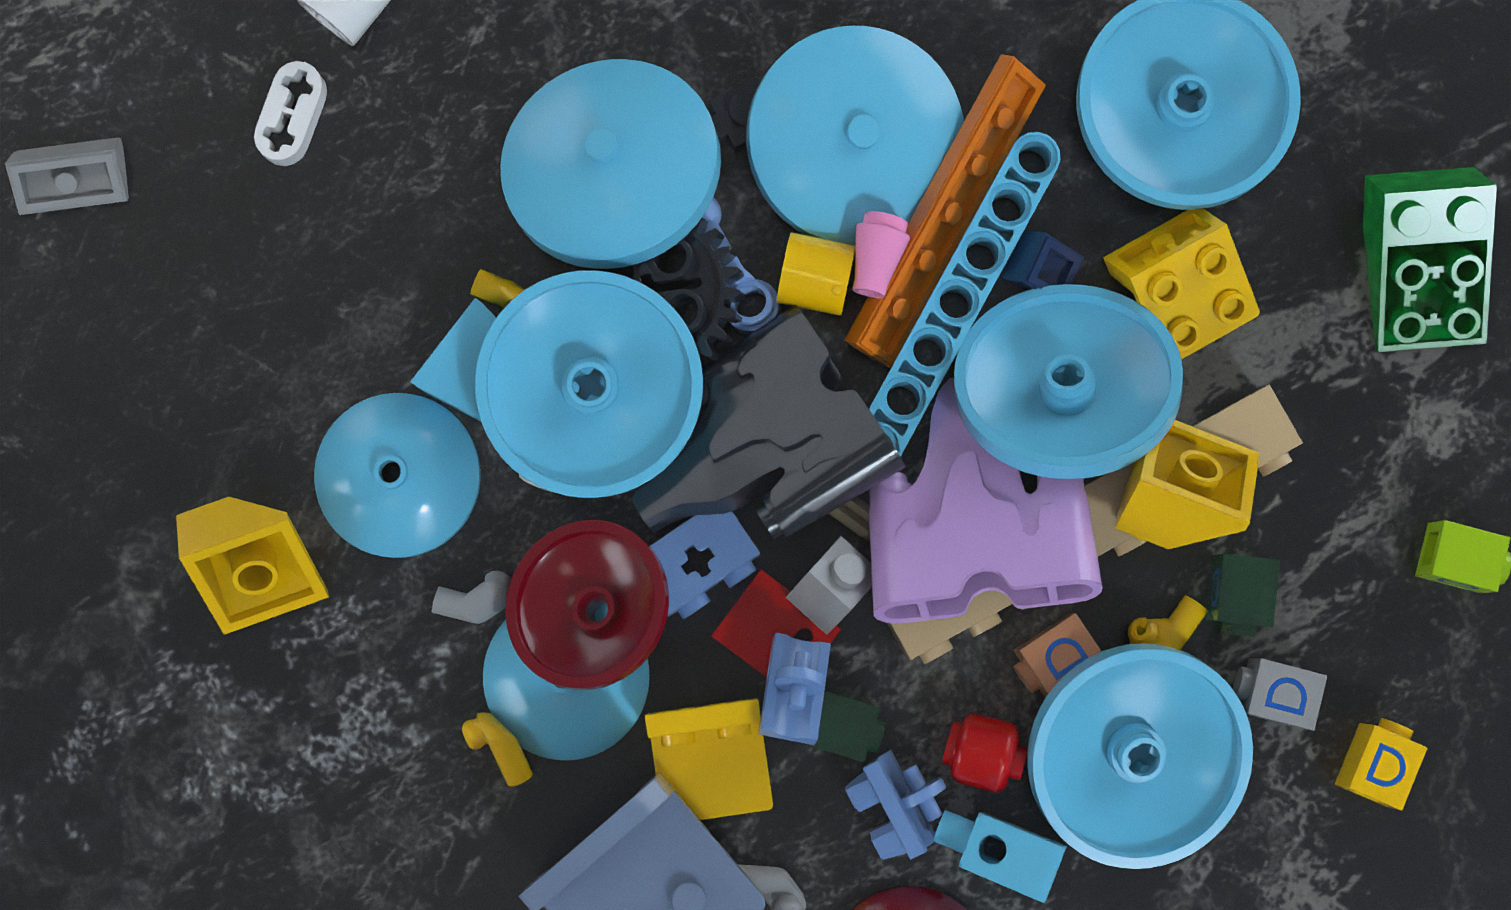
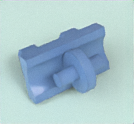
[758,633,831,745]
[845,750,946,860]

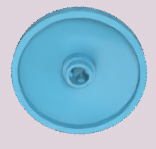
[1076,0,1301,210]
[746,26,964,245]
[500,59,721,269]
[475,271,703,498]
[954,284,1183,479]
[1027,643,1253,869]

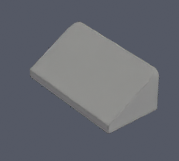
[5,138,129,215]

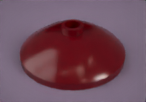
[505,520,669,690]

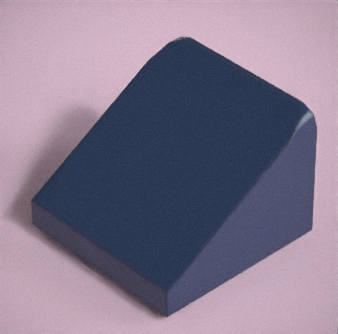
[1002,231,1085,291]

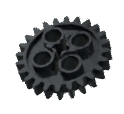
[570,217,746,361]

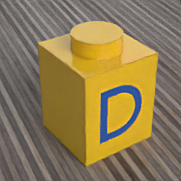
[1335,718,1427,811]

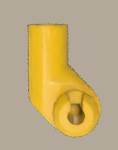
[470,269,525,308]
[462,712,533,787]

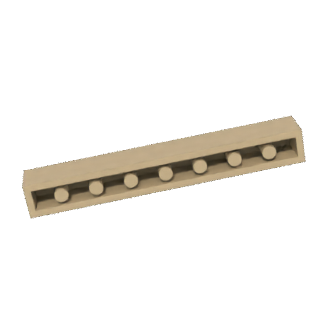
[887,384,1303,664]

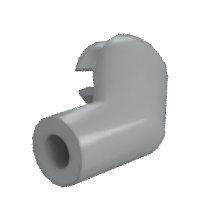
[432,570,512,624]
[738,864,806,910]

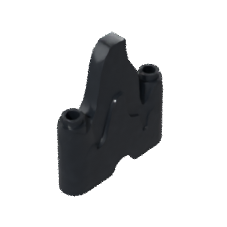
[632,305,905,539]

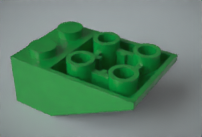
[1363,167,1497,352]

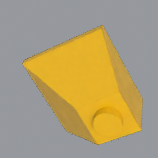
[1115,420,1260,549]
[176,496,329,635]

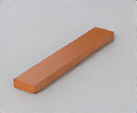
[844,54,1046,369]

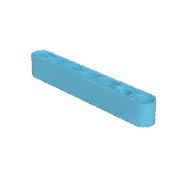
[869,132,1061,457]

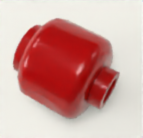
[942,713,1028,793]

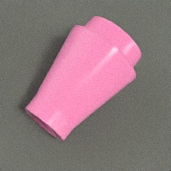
[852,211,910,298]

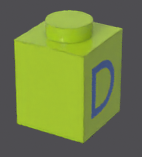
[1415,520,1511,593]

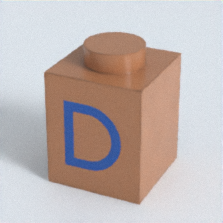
[1013,613,1102,697]

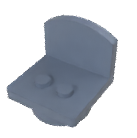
[518,772,765,910]

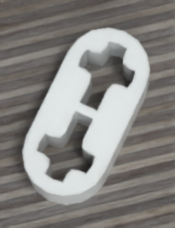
[254,61,327,166]

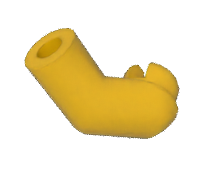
[1128,595,1208,650]

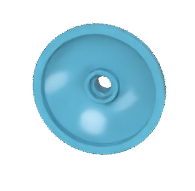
[314,393,481,558]
[483,604,650,760]

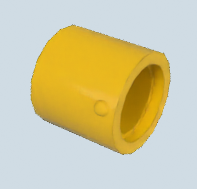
[776,232,856,316]

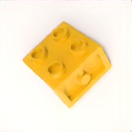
[1103,209,1260,360]
[645,698,773,820]

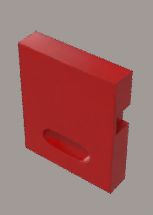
[712,570,841,678]

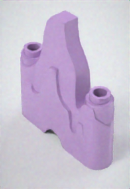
[869,378,1103,624]

